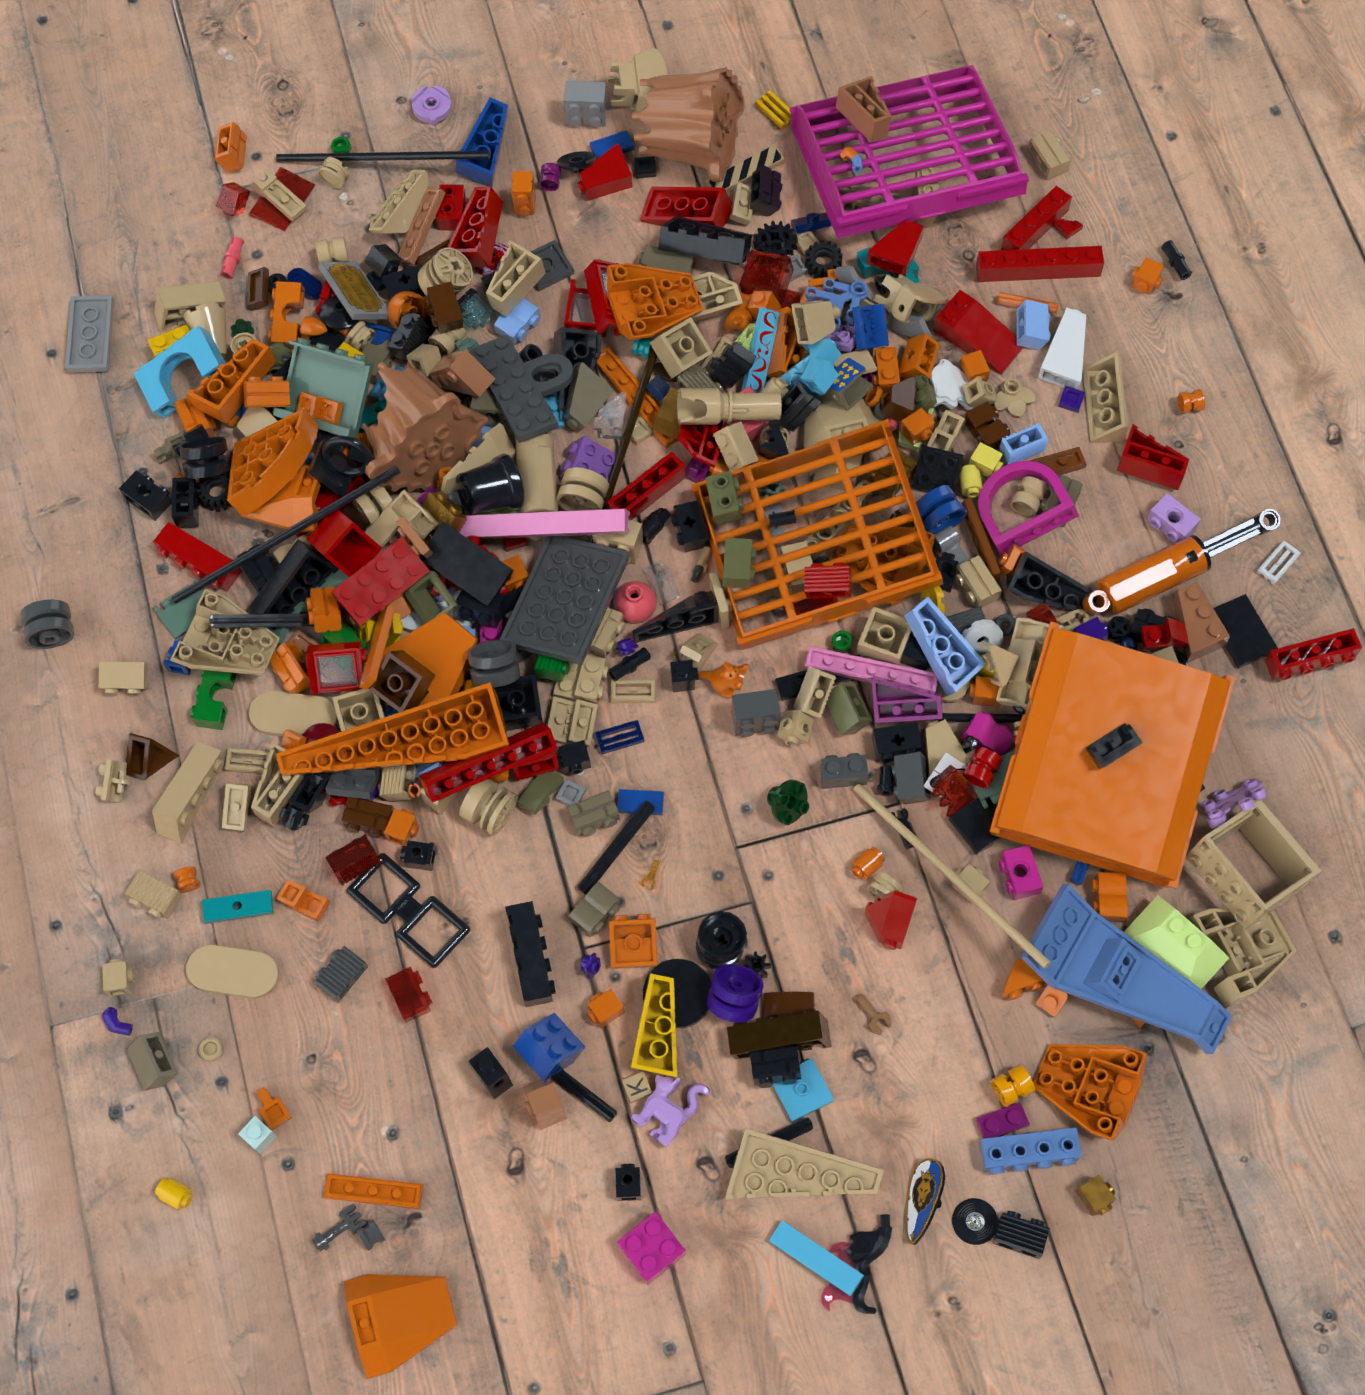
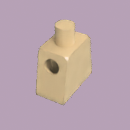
[791,300,841,345]

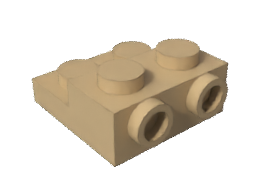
[553,656,609,704]

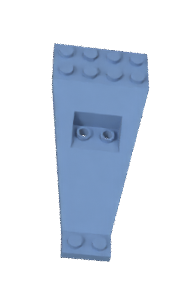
[1021,883,1232,1054]

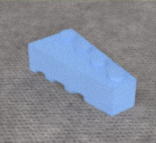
[904,597,986,696]

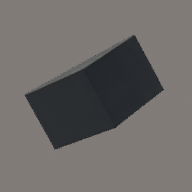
[289,772,331,813]

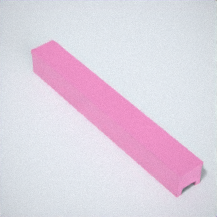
[459,509,630,539]

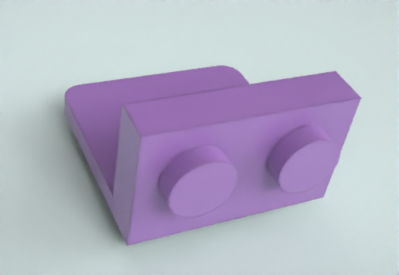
[559,436,617,481]

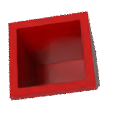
[306,510,383,577]

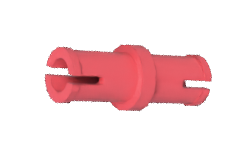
[220,236,244,279]

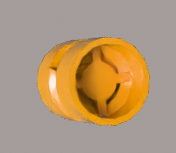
[990,1064,1035,1107]

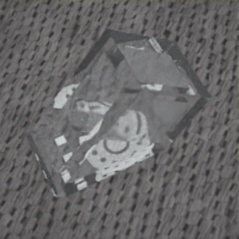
[593,392,627,440]

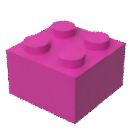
[617,1212,686,1285]

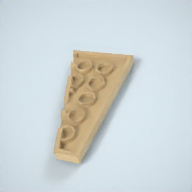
[725,1128,884,1199]

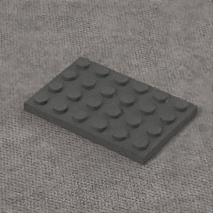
[500,536,630,665]

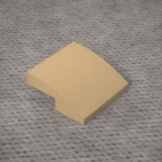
[547,696,598,747]

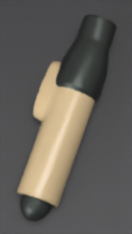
[691,545,712,583]

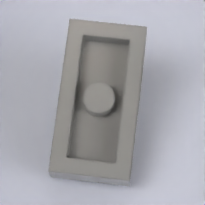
[933,525,970,575]

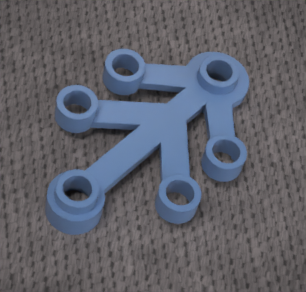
[805,278,869,332]

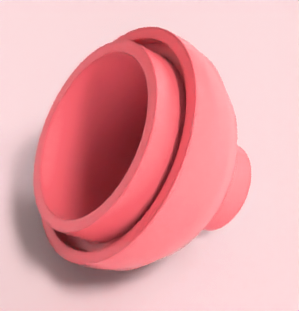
[613,581,657,623]

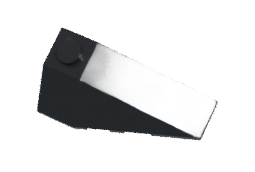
[554,327,601,411]

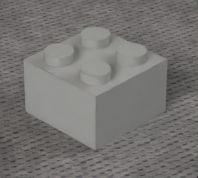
[564,81,607,127]

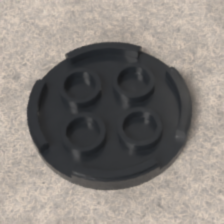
[643,959,711,1029]

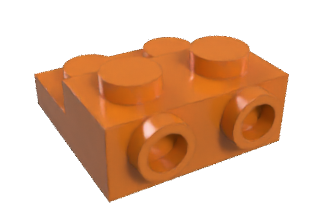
[609,914,658,968]

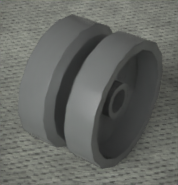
[20,599,74,649]
[467,640,520,687]

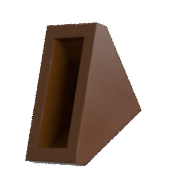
[126,733,180,780]

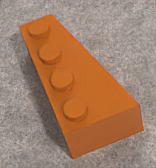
[186,339,277,424]

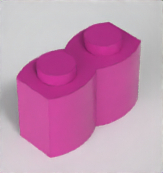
[961,712,1015,756]

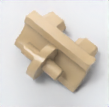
[95,759,132,803]

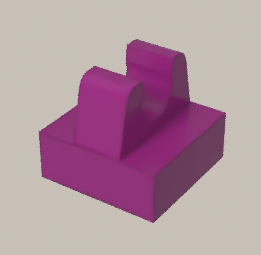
[686,457,711,483]

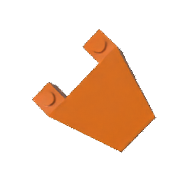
[380,612,478,706]

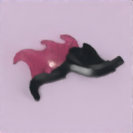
[821,1214,892,1314]

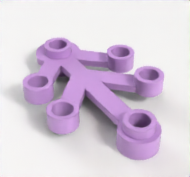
[1201,778,1266,828]

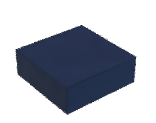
[645,374,671,401]

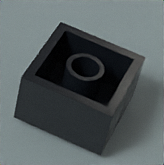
[494,674,543,730]

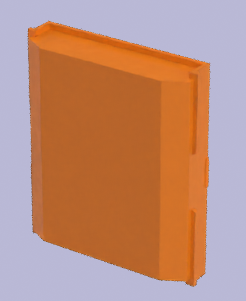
[989,621,1236,889]

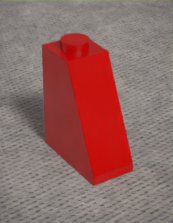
[577,144,632,201]
[867,220,924,277]

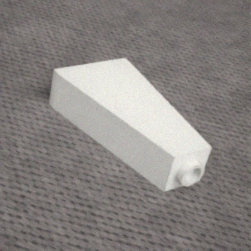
[1038,308,1086,390]

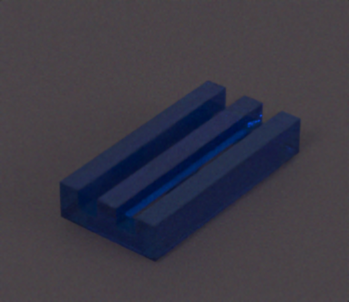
[595,720,644,755]

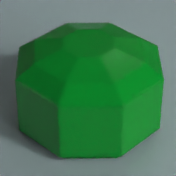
[331,136,351,153]
[831,630,853,653]

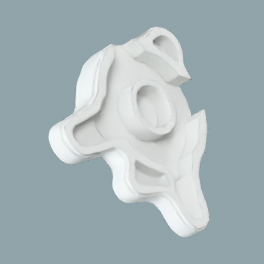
[929,359,975,411]

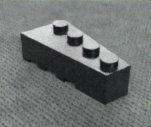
[247,539,339,630]
[505,901,556,1007]

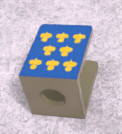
[827,358,874,411]

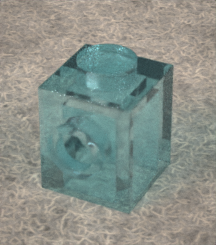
[460,293,493,330]

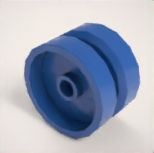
[916,485,967,534]

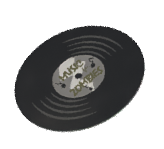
[952,1198,998,1245]

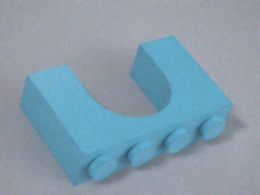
[133,326,226,419]

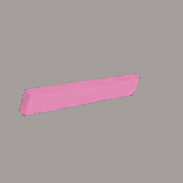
[804,646,938,692]

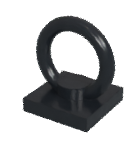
[307,436,373,497]

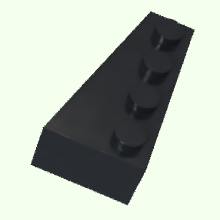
[658,216,752,265]

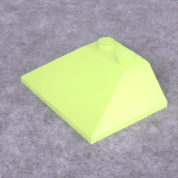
[1124,895,1229,989]

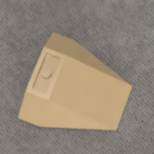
[804,392,881,449]
[170,589,280,675]

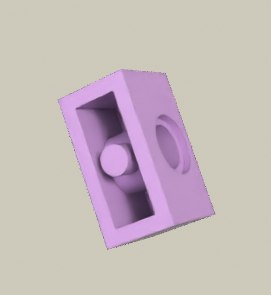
[1147,493,1201,542]

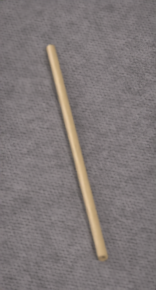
[854,784,1051,969]

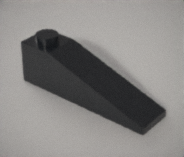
[1006,551,1097,611]
[632,591,719,643]

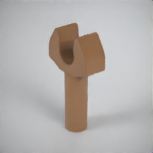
[855,994,891,1035]

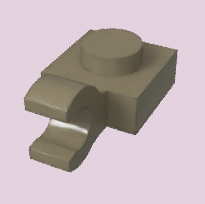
[154,431,185,464]

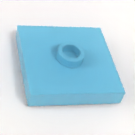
[773,1058,834,1123]

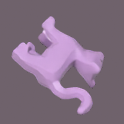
[631,1074,710,1148]

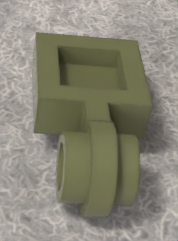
[914,374,937,412]

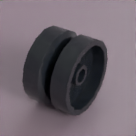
[179,437,231,478]

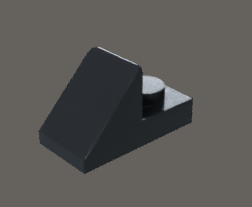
[759,420,789,460]

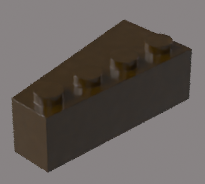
[727,1008,832,1059]

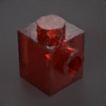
[216,182,250,216]

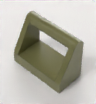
[405,571,459,624]

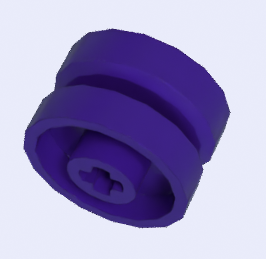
[707,964,764,1023]

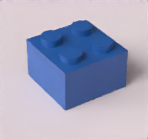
[513,1012,585,1081]

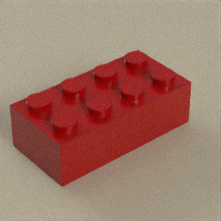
[332,537,430,628]

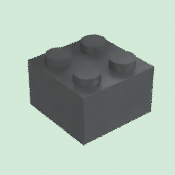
[731,689,781,737]

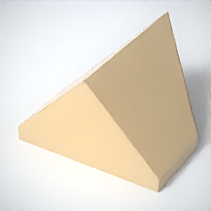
[979,641,1019,687]

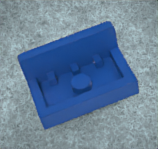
[852,304,889,350]

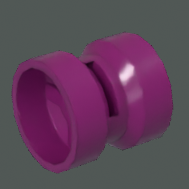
[539,163,561,191]

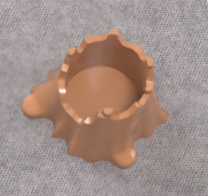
[632,67,745,182]
[362,362,488,492]

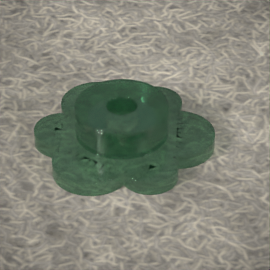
[230,319,254,337]

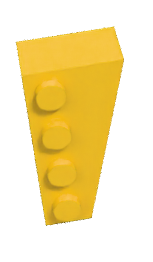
[630,974,677,1077]

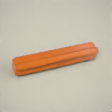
[997,292,1059,315]

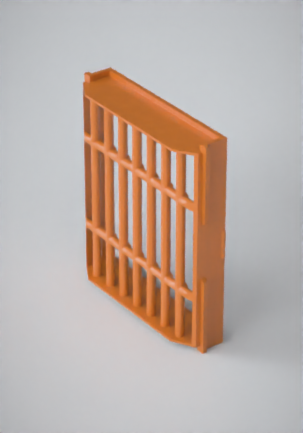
[691,419,943,650]

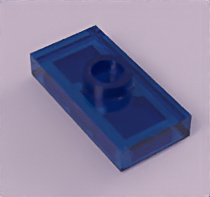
[791,212,832,233]

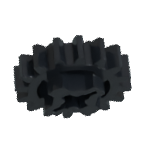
[753,221,798,263]

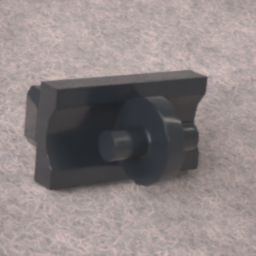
[936,552,958,592]

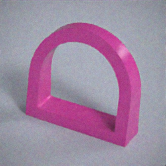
[978,461,1079,556]

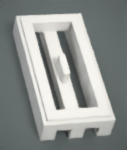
[1256,540,1301,585]

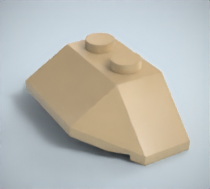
[369,170,428,233]
[672,272,743,327]

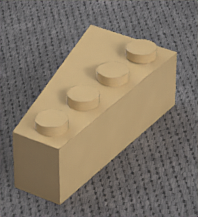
[152,741,224,844]

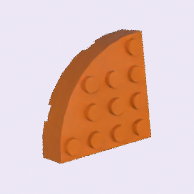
[227,408,319,517]

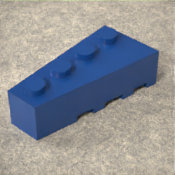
[455,97,508,187]

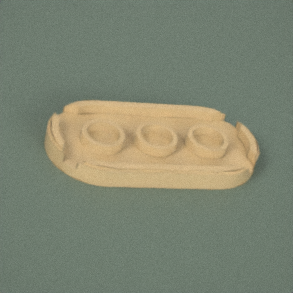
[249,691,338,736]
[186,945,279,999]

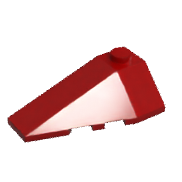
[864,890,917,950]

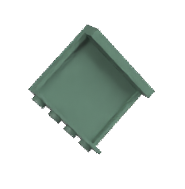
[273,338,374,438]

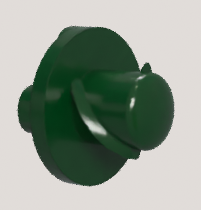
[767,779,809,825]

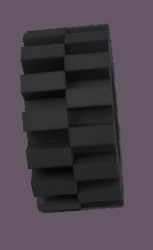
[805,240,843,279]
[196,472,232,512]

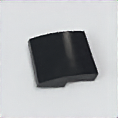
[948,798,1001,855]

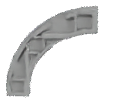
[834,266,931,337]

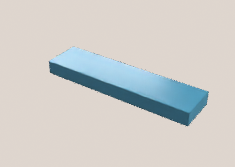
[769,1220,864,1297]

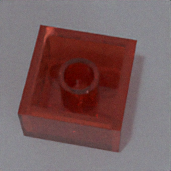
[739,250,794,305]

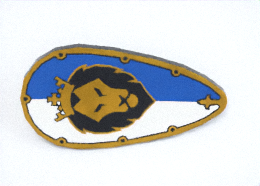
[905,1158,945,1245]

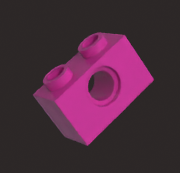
[999,845,1043,901]

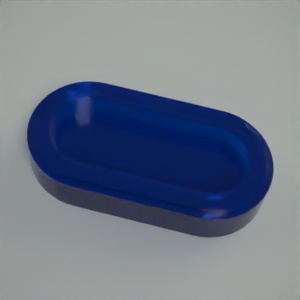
[287,268,323,300]

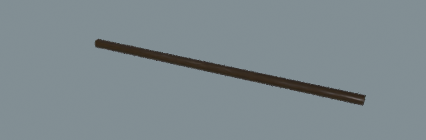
[589,347,657,543]

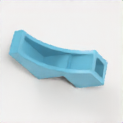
[800,338,841,394]

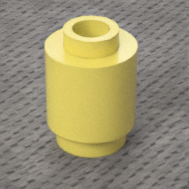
[959,464,983,498]

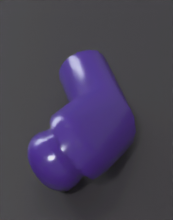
[102,1007,133,1036]

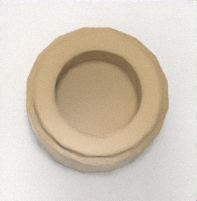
[199,1037,224,1062]

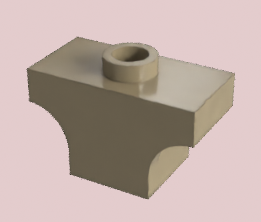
[362,340,395,385]

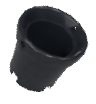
[456,453,524,515]

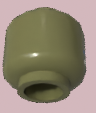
[269,342,292,374]

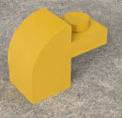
[358,613,403,650]

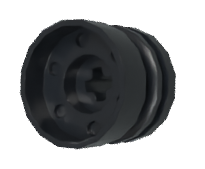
[696,911,747,969]

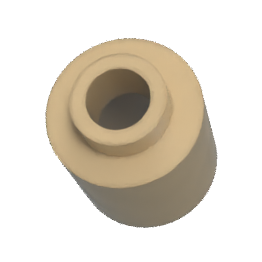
[759,377,788,399]

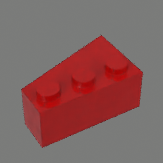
[1117,424,1190,490]

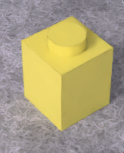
[969,442,1004,478]

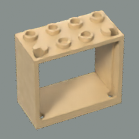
[1186,799,1321,930]

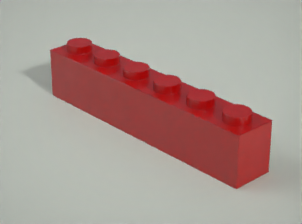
[976,246,1104,282]
[419,723,558,803]

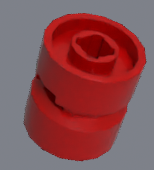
[962,747,1003,789]

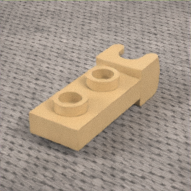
[252,169,307,222]

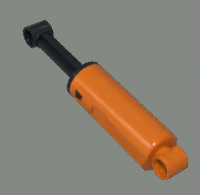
[1082,509,1281,615]

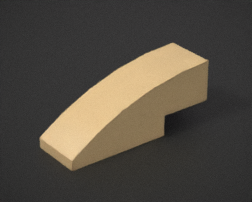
[927,410,966,451]

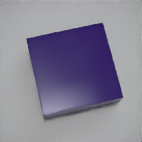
[1058,386,1085,413]

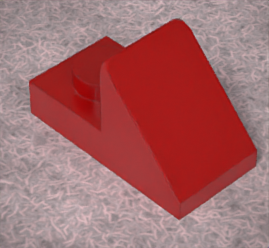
[1140,618,1189,650]

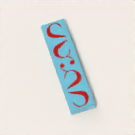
[741,308,780,393]

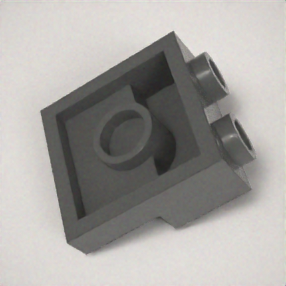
[326,767,382,799]

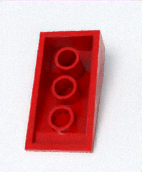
[640,186,732,228]
[933,290,1024,375]

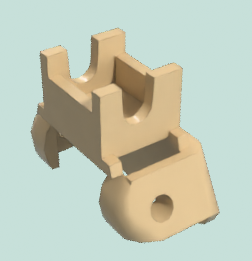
[607,48,668,112]
[874,274,949,323]

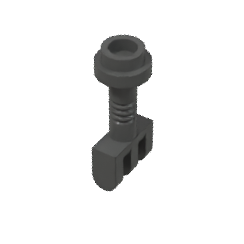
[312,1204,368,1252]

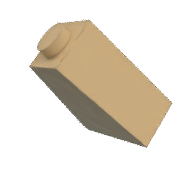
[924,719,971,778]

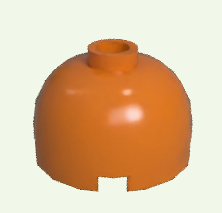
[387,291,427,329]

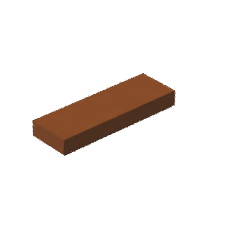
[1024,447,1087,480]

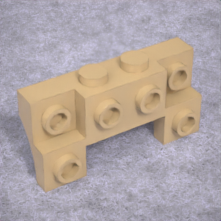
[365,490,438,556]
[996,618,1066,710]

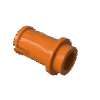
[408,778,423,797]

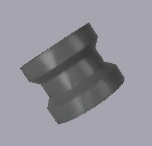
[356,1219,385,1251]

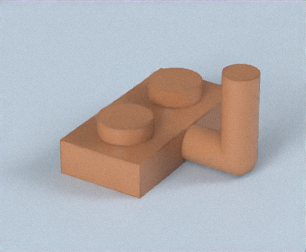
[396,516,433,559]

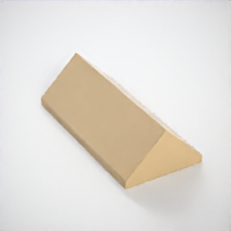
[1083,352,1128,443]

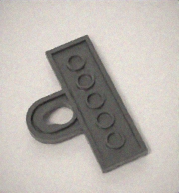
[469,335,573,443]

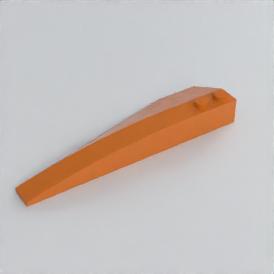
[276,682,509,776]

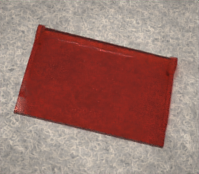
[249,167,315,231]

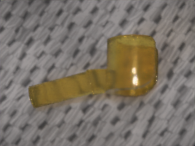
[641,860,660,890]

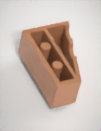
[836,76,891,142]

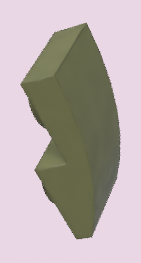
[518,771,564,815]

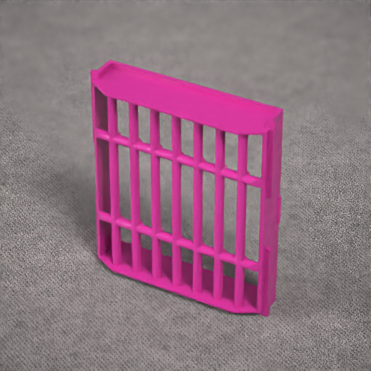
[790,65,1029,239]

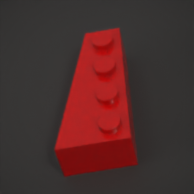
[447,186,503,267]

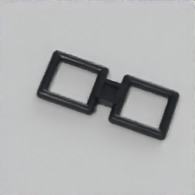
[347,853,470,968]

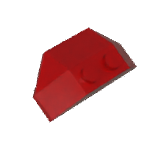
[677,420,727,468]

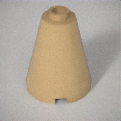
[184,303,227,359]

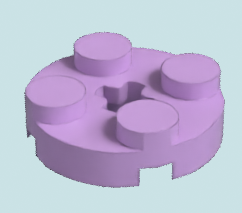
[412,86,452,125]

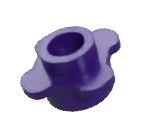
[616,638,639,655]
[580,953,601,979]

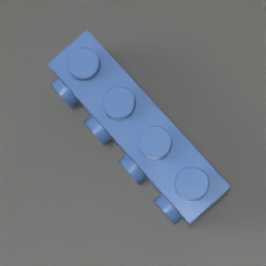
[979,1128,1082,1175]

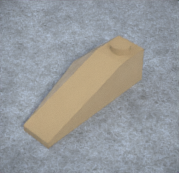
[441,423,516,494]

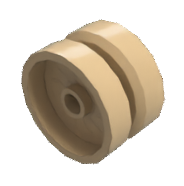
[556,467,609,511]
[352,486,393,528]

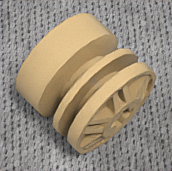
[418,248,473,296]
[459,779,518,836]

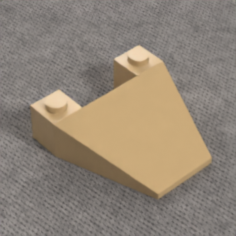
[1188,908,1297,1008]

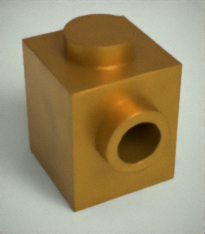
[1076,1174,1116,1216]

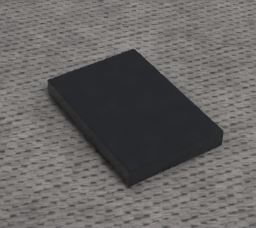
[1213,594,1278,669]

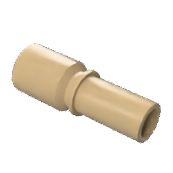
[677,388,782,425]

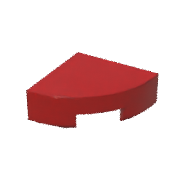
[1054,219,1083,240]

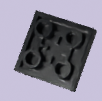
[912,445,964,493]

